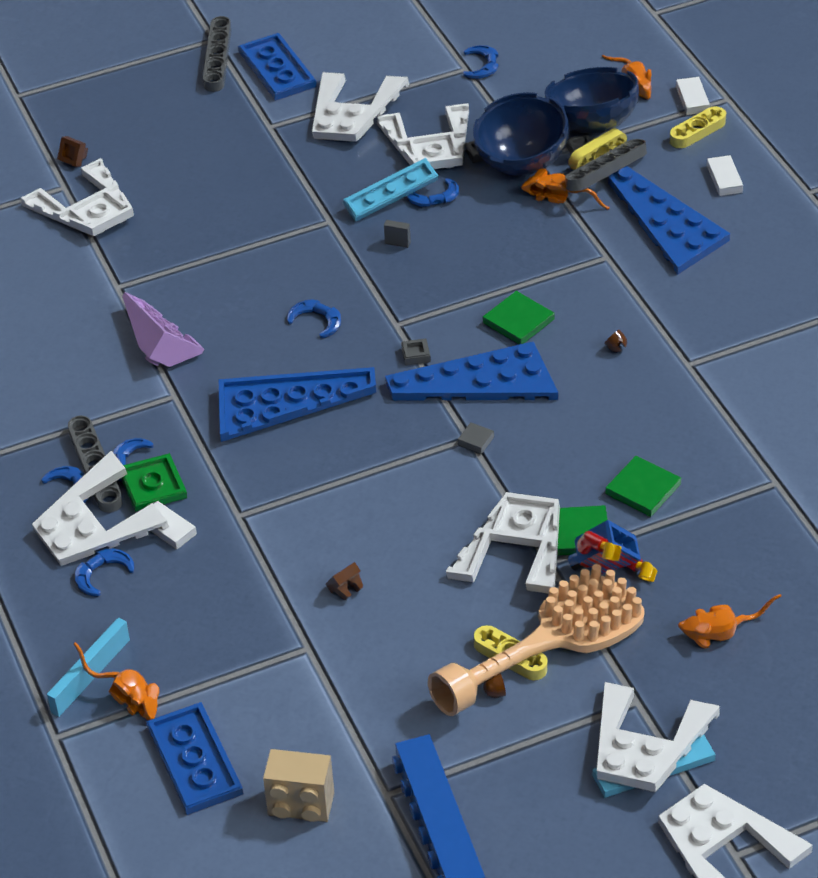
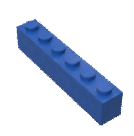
[392,734,485,878]

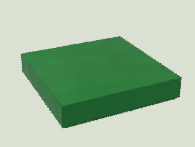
[483,291,555,345]
[121,453,187,512]
[605,456,681,517]
[557,505,608,556]

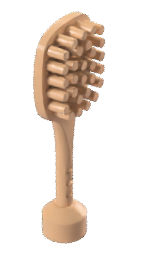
[428,564,645,716]

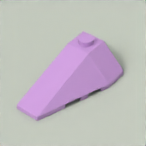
[122,292,204,367]

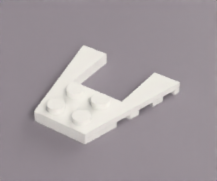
[312,72,409,142]
[377,103,469,169]
[21,158,134,236]
[32,451,169,566]
[446,492,560,594]
[597,682,720,792]
[658,784,813,878]

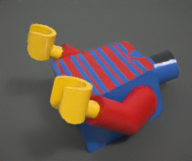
[568,520,657,582]

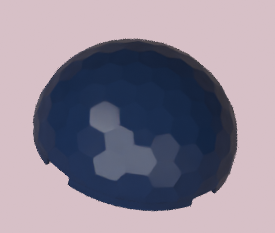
[545,67,639,134]
[473,92,569,175]

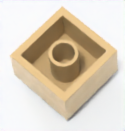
[263,749,334,822]

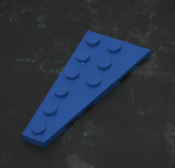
[608,166,730,275]
[385,341,559,401]
[218,367,377,442]

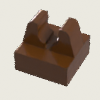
[57,136,88,167]
[325,562,363,600]

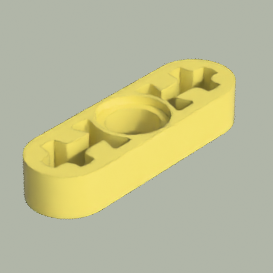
[670,107,726,148]
[568,128,627,170]
[474,625,548,680]

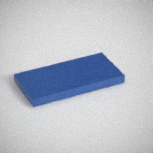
[238,33,317,101]
[146,702,244,815]

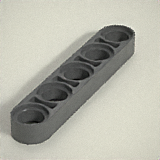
[203,16,232,92]
[565,139,647,191]
[68,415,122,513]

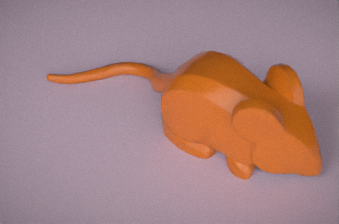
[602,55,652,99]
[521,168,610,210]
[678,594,782,648]
[74,642,159,721]

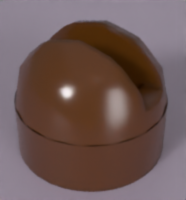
[604,330,627,352]
[483,673,506,698]

